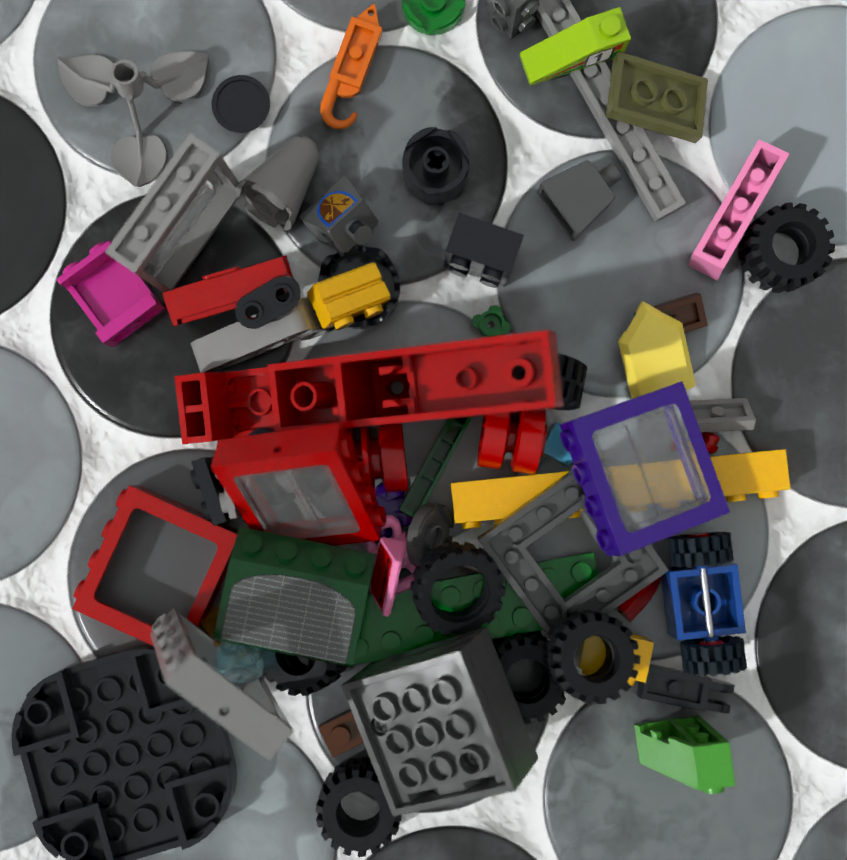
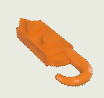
[320,4,383,130]

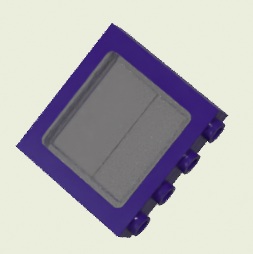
[560,381,730,556]

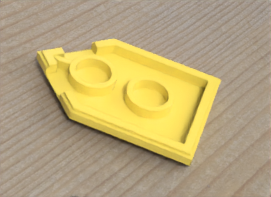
[618,301,696,399]

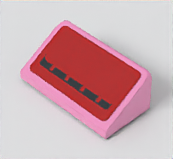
[370,537,406,616]

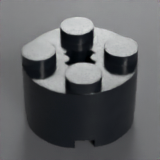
[403,127,469,205]

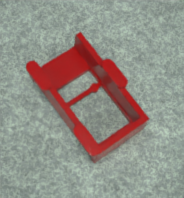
[162,255,294,326]

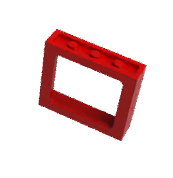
[72,485,238,646]

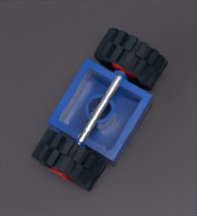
[661,532,747,676]

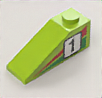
[520,7,631,86]

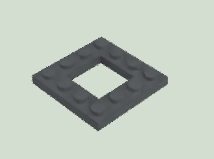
[477,470,669,639]

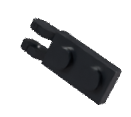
[636,664,735,714]

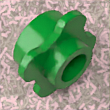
[472,305,511,338]

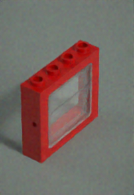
[211,423,386,546]

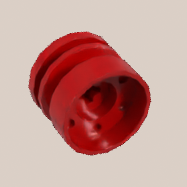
[344,423,408,493]

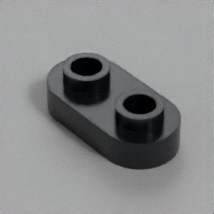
[235,275,301,329]

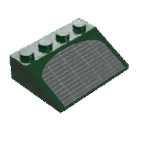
[213,527,376,667]

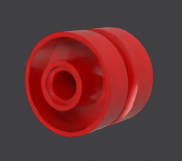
[477,408,547,475]

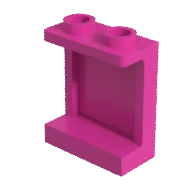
[57,240,166,347]

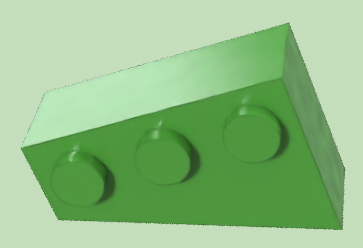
[634,715,736,794]

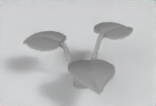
[57,51,209,187]

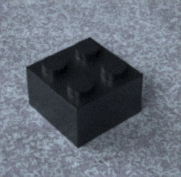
[444,213,524,288]

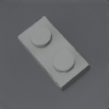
[690,398,756,432]

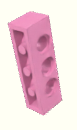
[688,139,789,281]

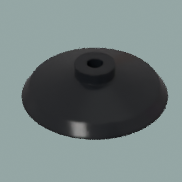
[212,75,270,133]

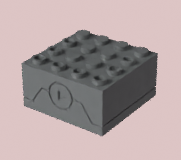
[341,627,538,816]

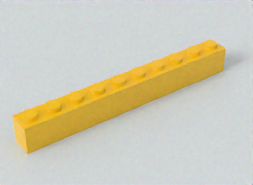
[450,449,790,529]

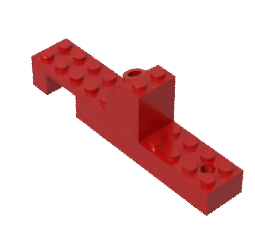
[174,330,563,445]

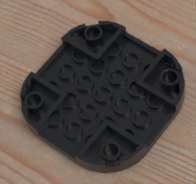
[11,644,237,860]

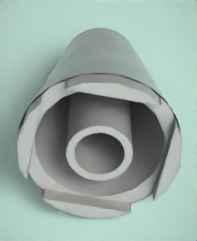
[235,136,320,231]

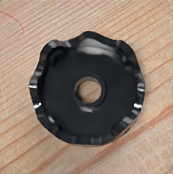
[318,244,400,329]

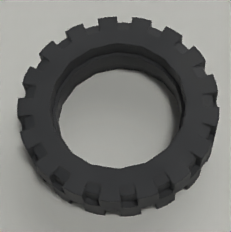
[411,542,505,636]

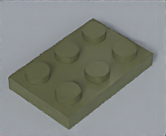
[606,51,708,143]

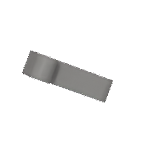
[191,297,328,373]

